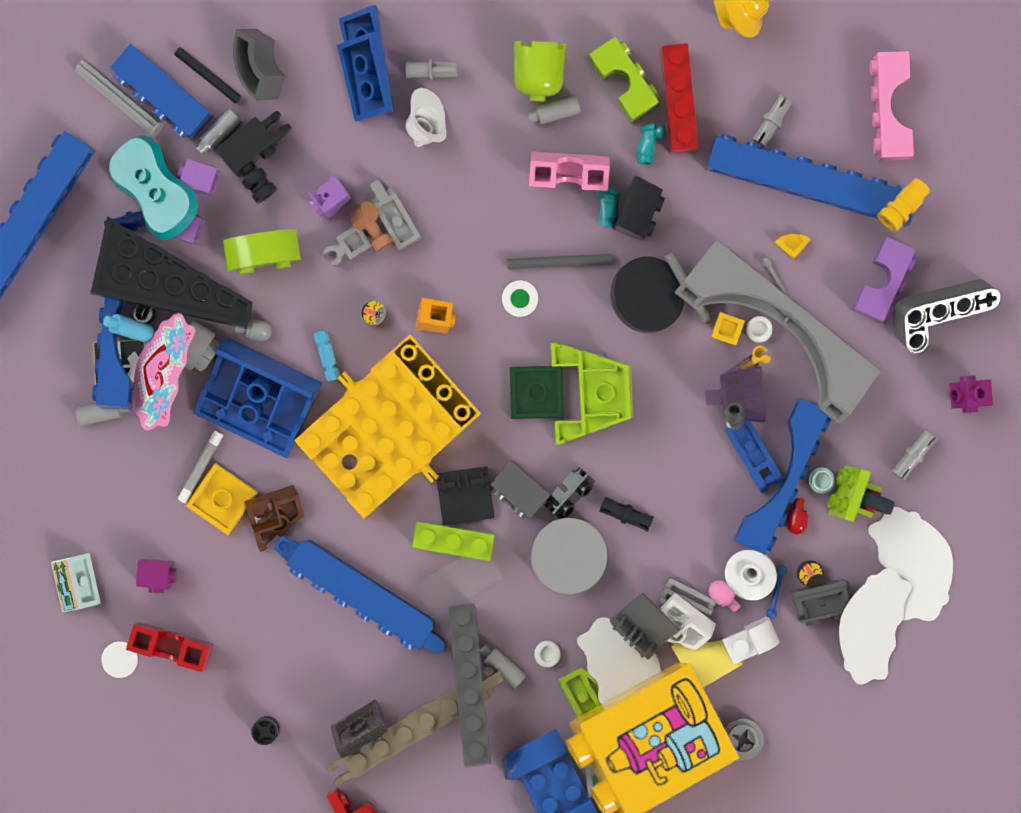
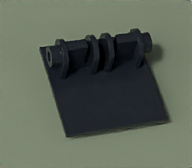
[436,466,495,525]

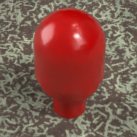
[786,498,808,535]

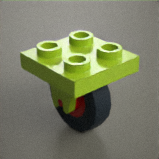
[828,465,895,522]

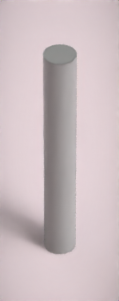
[664,251,712,323]

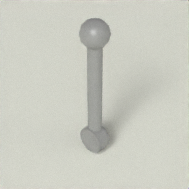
[762,257,794,301]

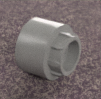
[185,319,221,371]

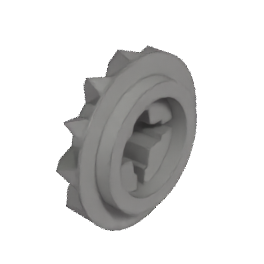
[725,718,764,761]

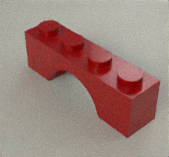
[660,43,699,154]

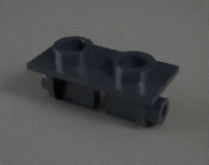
[545,467,595,519]

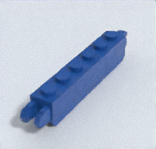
[274,536,446,653]

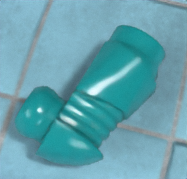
[636,123,665,165]
[596,184,621,228]

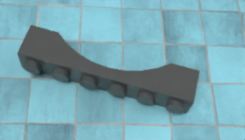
[448,604,492,768]

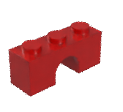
[126,622,214,672]

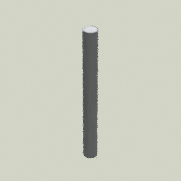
[507,254,612,269]

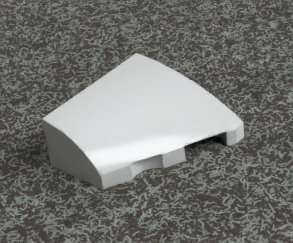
[659,593,716,650]

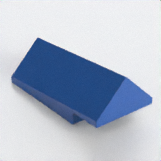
[337,5,395,121]

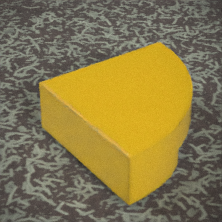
[774,233,811,260]

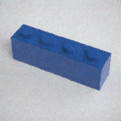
[110,44,213,139]

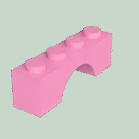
[870,51,914,161]

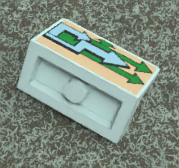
[51,553,101,612]

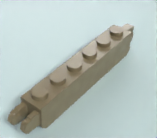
[325,671,504,786]

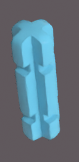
[314,330,340,381]

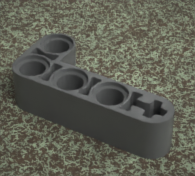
[894,279,1000,353]

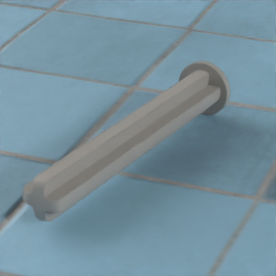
[75,60,165,138]

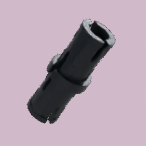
[599,496,654,532]

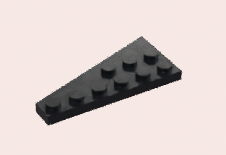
[90,216,253,329]

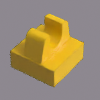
[711,312,745,346]

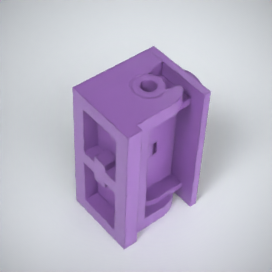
[308,174,353,219]

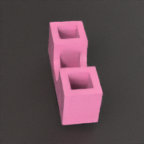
[529,151,610,191]

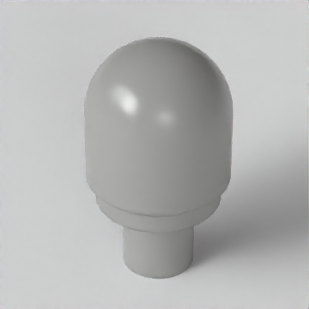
[235,319,272,341]

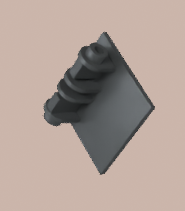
[609,593,680,660]

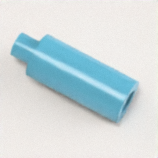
[103,314,154,343]

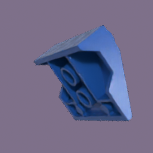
[193,338,322,458]

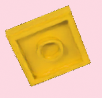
[186,463,259,535]

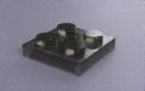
[331,700,388,758]

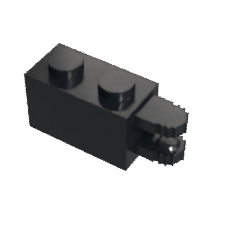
[215,111,292,176]

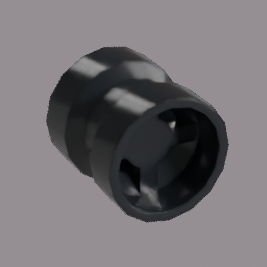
[241,168,278,204]
[251,716,280,745]

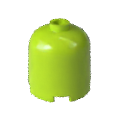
[514,41,566,102]

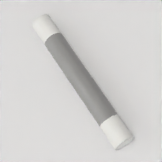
[178,430,223,504]

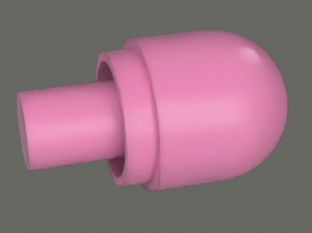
[708,580,741,613]

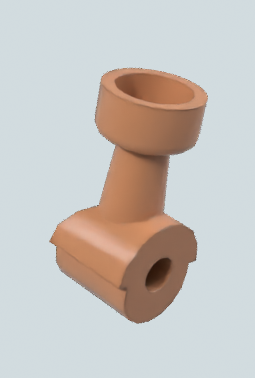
[350,201,393,252]

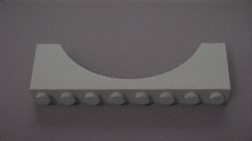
[674,240,881,424]

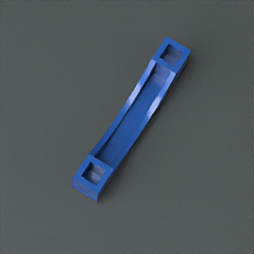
[92,297,134,410]
[733,398,831,555]

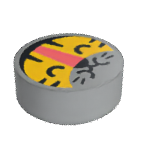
[360,300,387,326]

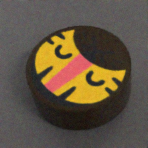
[796,560,824,587]

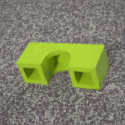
[588,37,660,123]
[412,520,495,561]

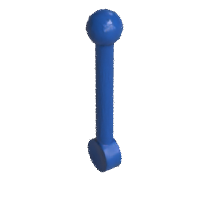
[766,565,787,619]

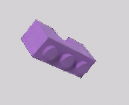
[173,159,221,245]
[851,237,917,323]

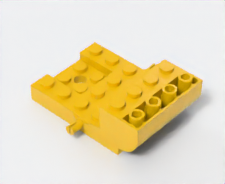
[294,335,481,519]

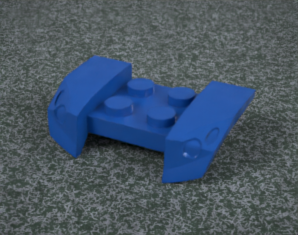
[502,729,598,813]

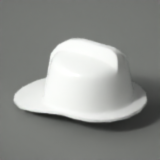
[406,88,446,147]

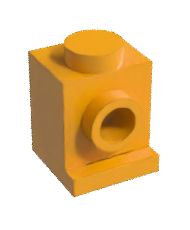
[415,298,456,334]

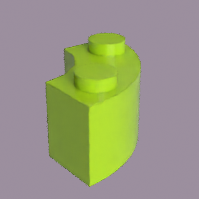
[223,229,301,275]

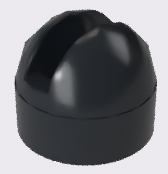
[133,305,156,324]

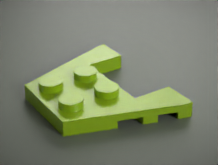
[551,342,633,445]

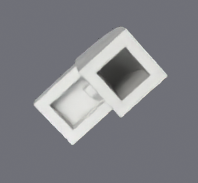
[722,616,780,664]

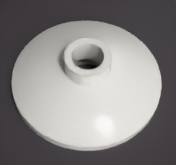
[725,549,777,600]

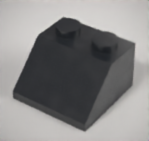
[614,176,665,241]

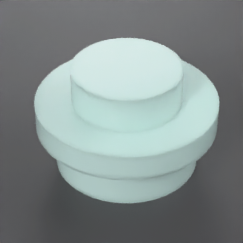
[808,467,835,494]

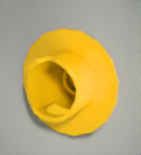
[714,0,769,38]

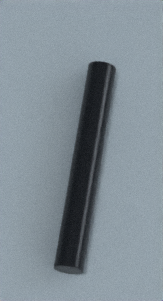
[174,47,242,104]

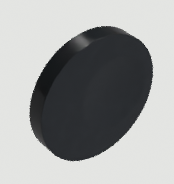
[610,257,685,333]

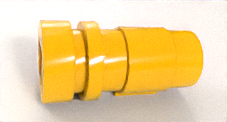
[877,178,930,232]

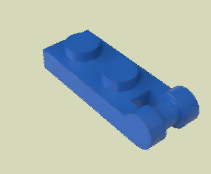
[725,417,784,493]

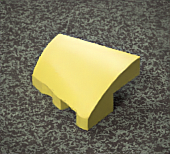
[670,640,743,688]

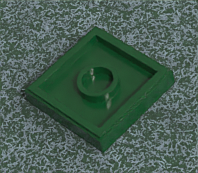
[510,366,563,419]

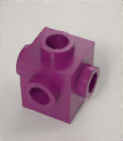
[949,375,993,413]

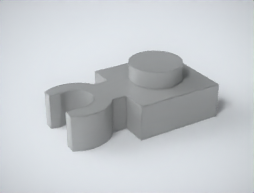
[323,227,372,266]

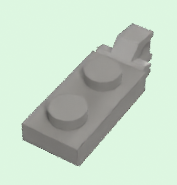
[370,179,422,251]

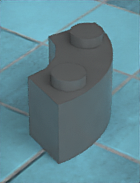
[233,29,285,100]

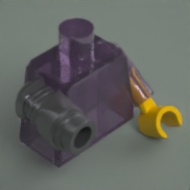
[705,345,771,430]

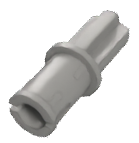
[406,59,458,80]

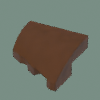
[244,485,304,552]

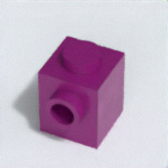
[136,559,177,593]

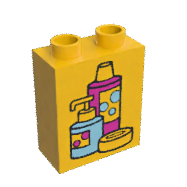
[566,663,739,813]

